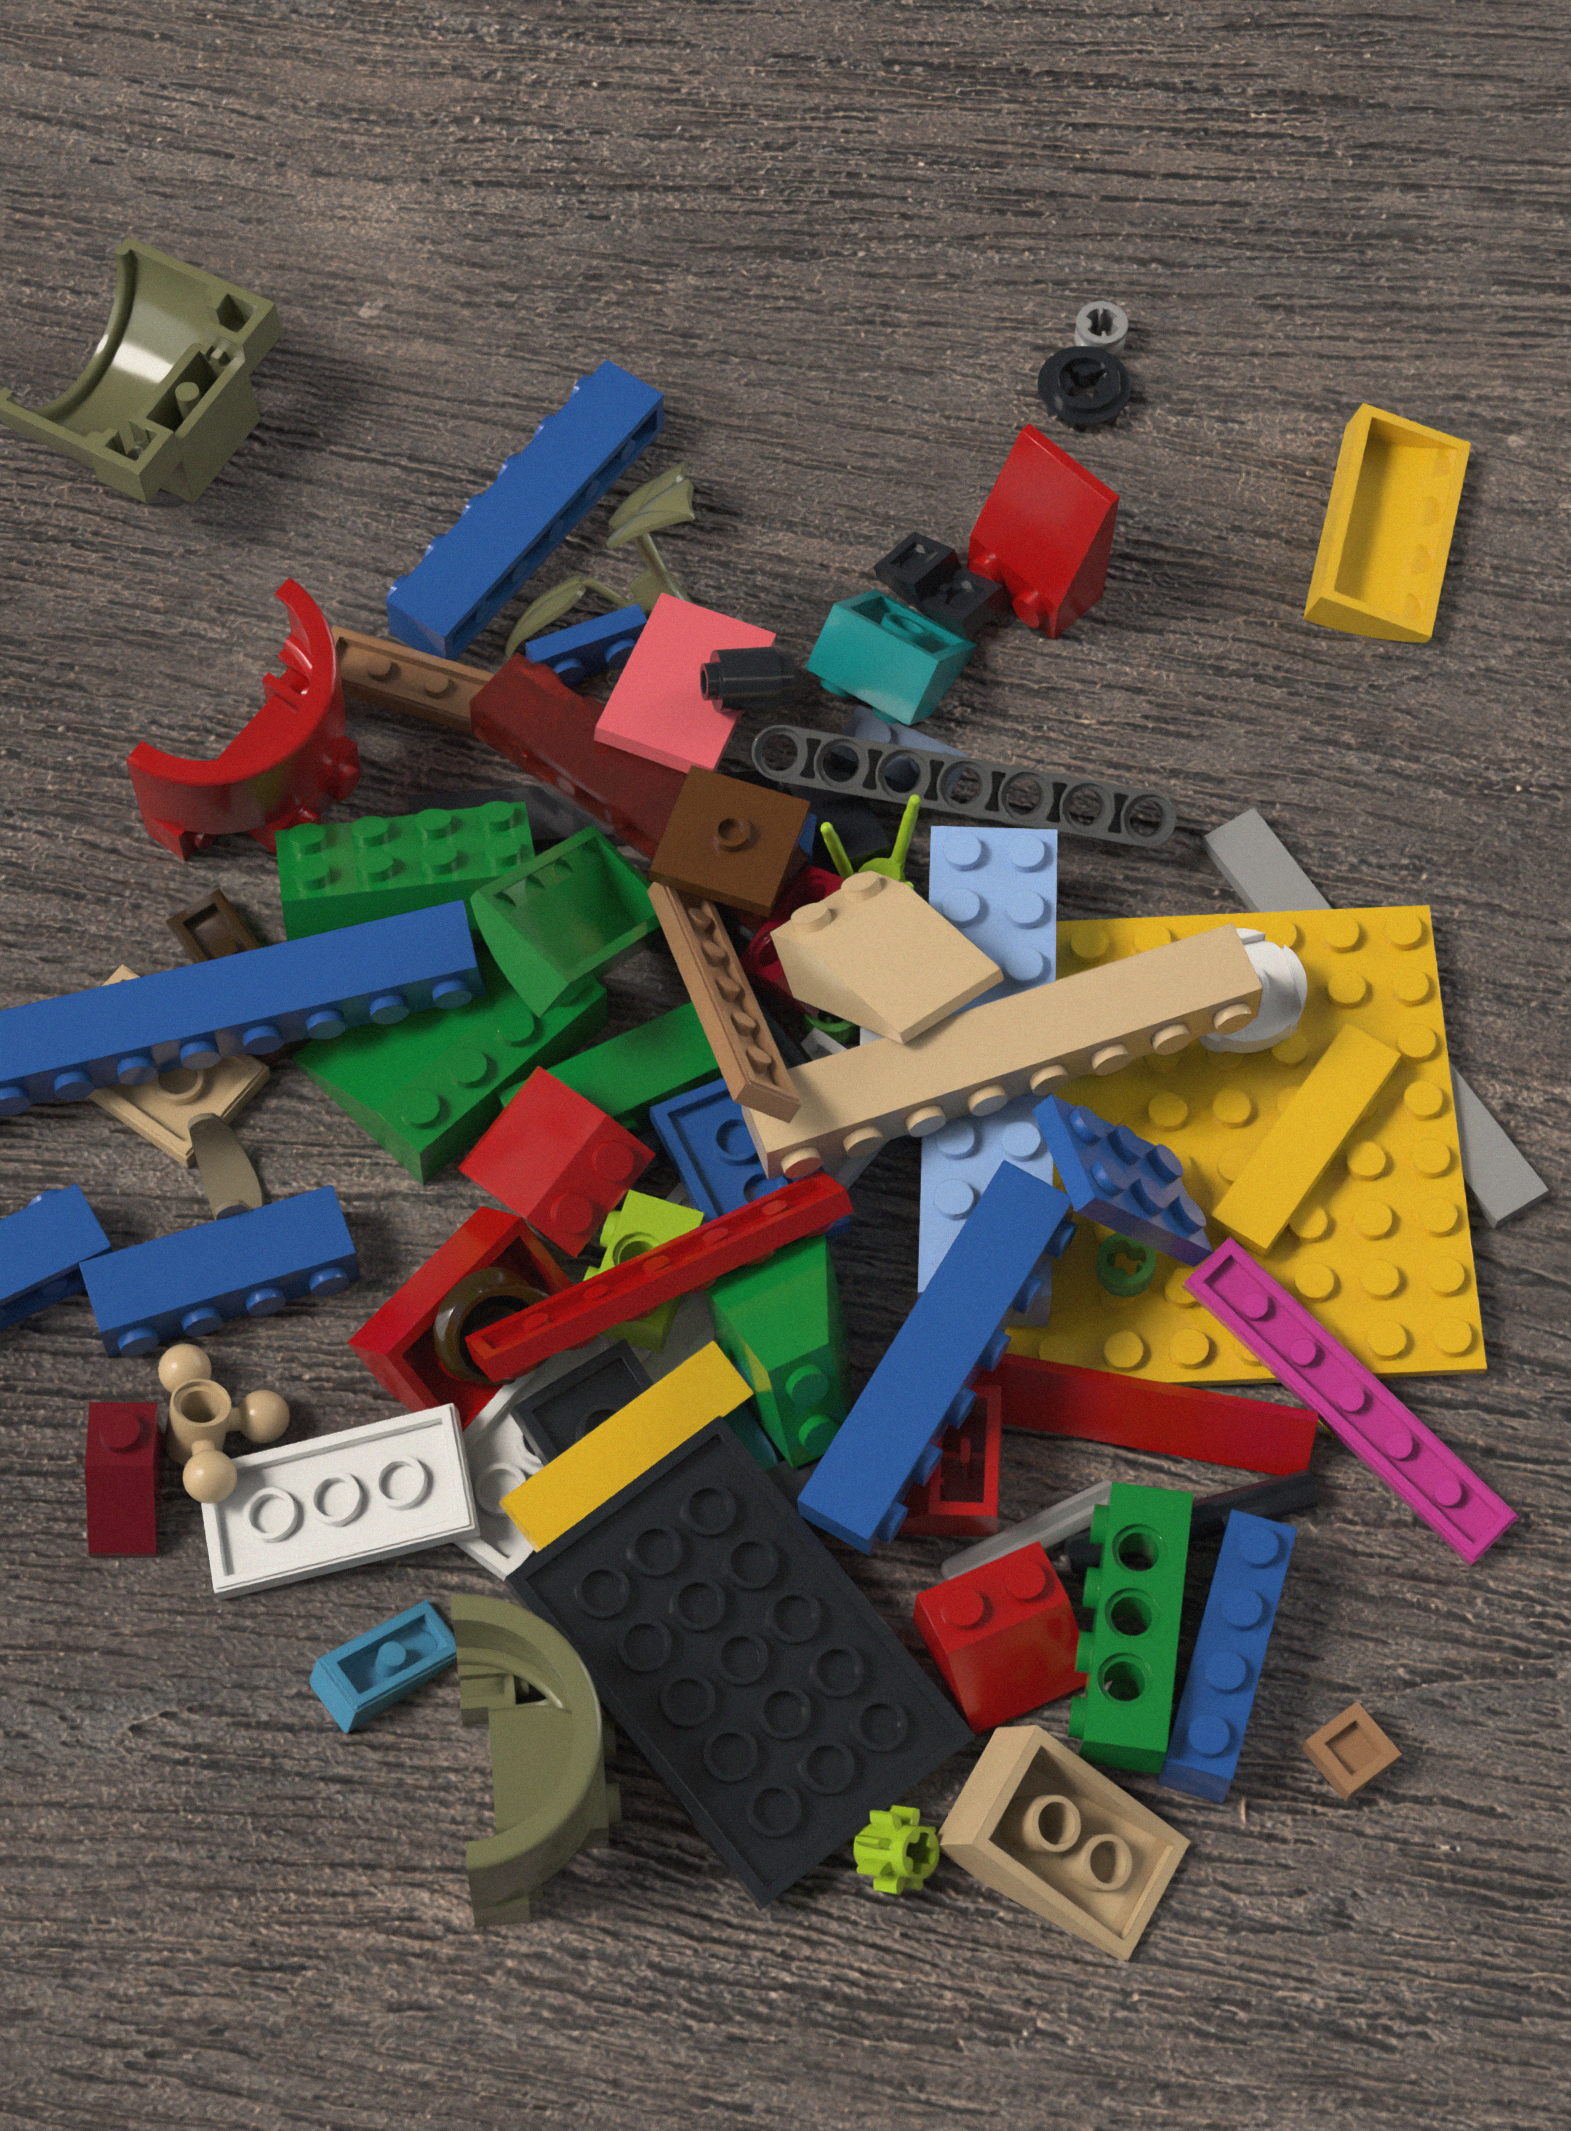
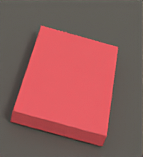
[594,593,776,774]

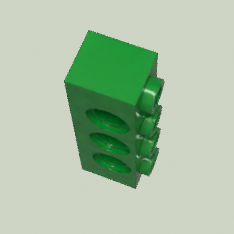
[1067,1482,1193,1774]

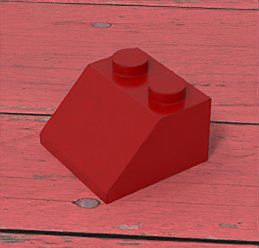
[457,1066,656,1258]
[912,1541,1087,1738]

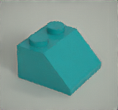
[805,589,978,726]

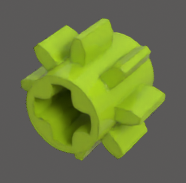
[853,1805,940,1895]

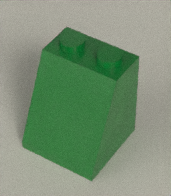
[703,1233,852,1469]

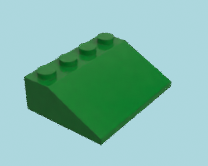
[292,941,608,1186]

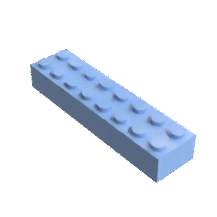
[917,826,1057,1327]

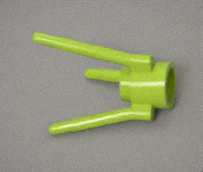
[820,794,921,889]

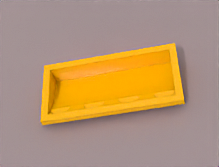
[1303,403,1471,643]

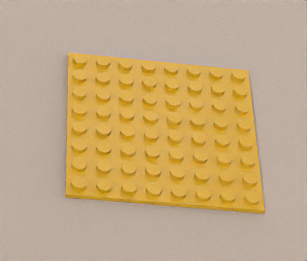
[1004,905,1487,1387]

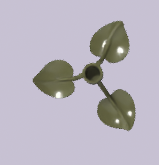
[505,461,695,661]

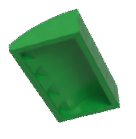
[470,825,663,1018]

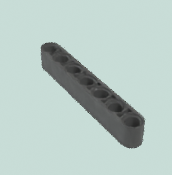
[750,724,1176,847]

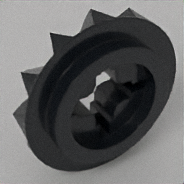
[1037,346,1131,431]

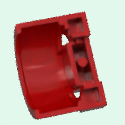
[126,577,361,862]

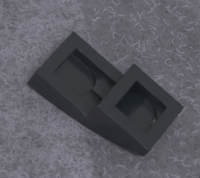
[873,531,1008,640]

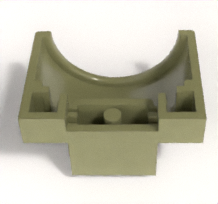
[0,238,283,504]
[450,1595,622,1927]

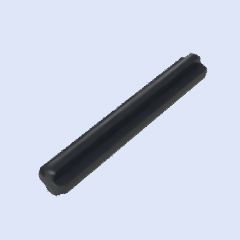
[1064,1469,1320,1575]

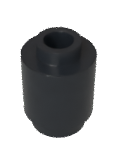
[700,646,795,713]

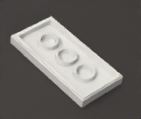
[201,1403,480,1600]

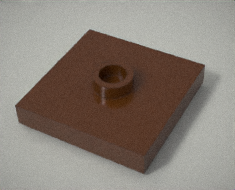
[649,765,811,918]

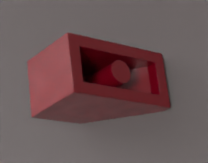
[85,1402,165,1558]

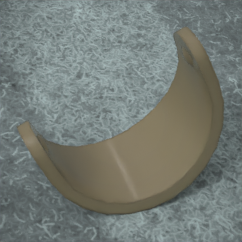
[188,1113,266,1221]

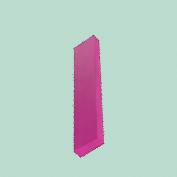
[1182,1237,1519,1566]

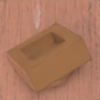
[1301,1702,1402,1802]

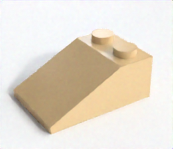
[770,871,1004,1045]
[936,1725,1191,1961]

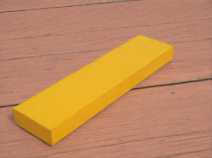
[1209,1022,1401,1258]
[499,1340,754,1553]

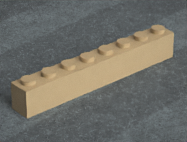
[741,923,1263,1181]

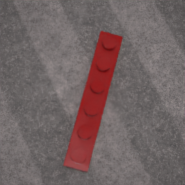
[464,1169,854,1383]

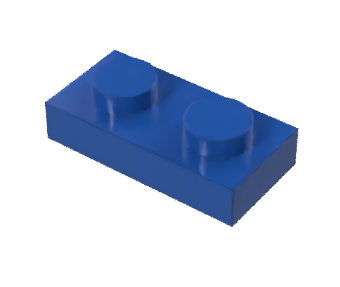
[525,603,647,690]

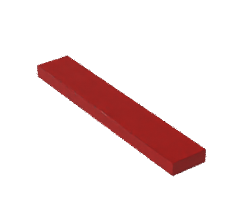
[973,1353,1318,1476]

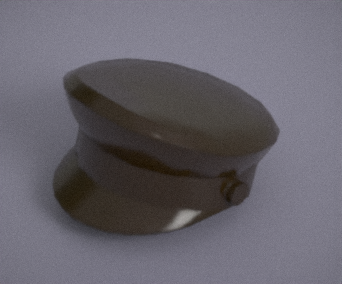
[433,1267,551,1385]

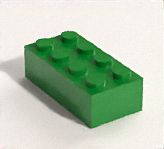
[275,801,535,942]

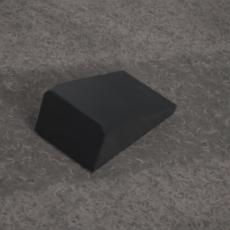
[785,762,892,877]

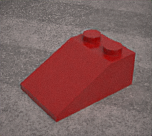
[966,423,1120,640]

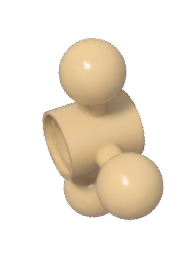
[158,1344,290,1504]

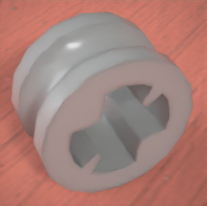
[1074,301,1128,357]

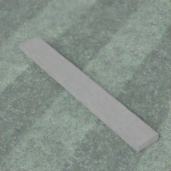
[1201,808,1549,1229]

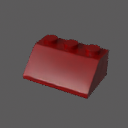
[347,1206,574,1432]

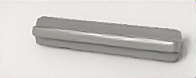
[941,1480,1113,1582]

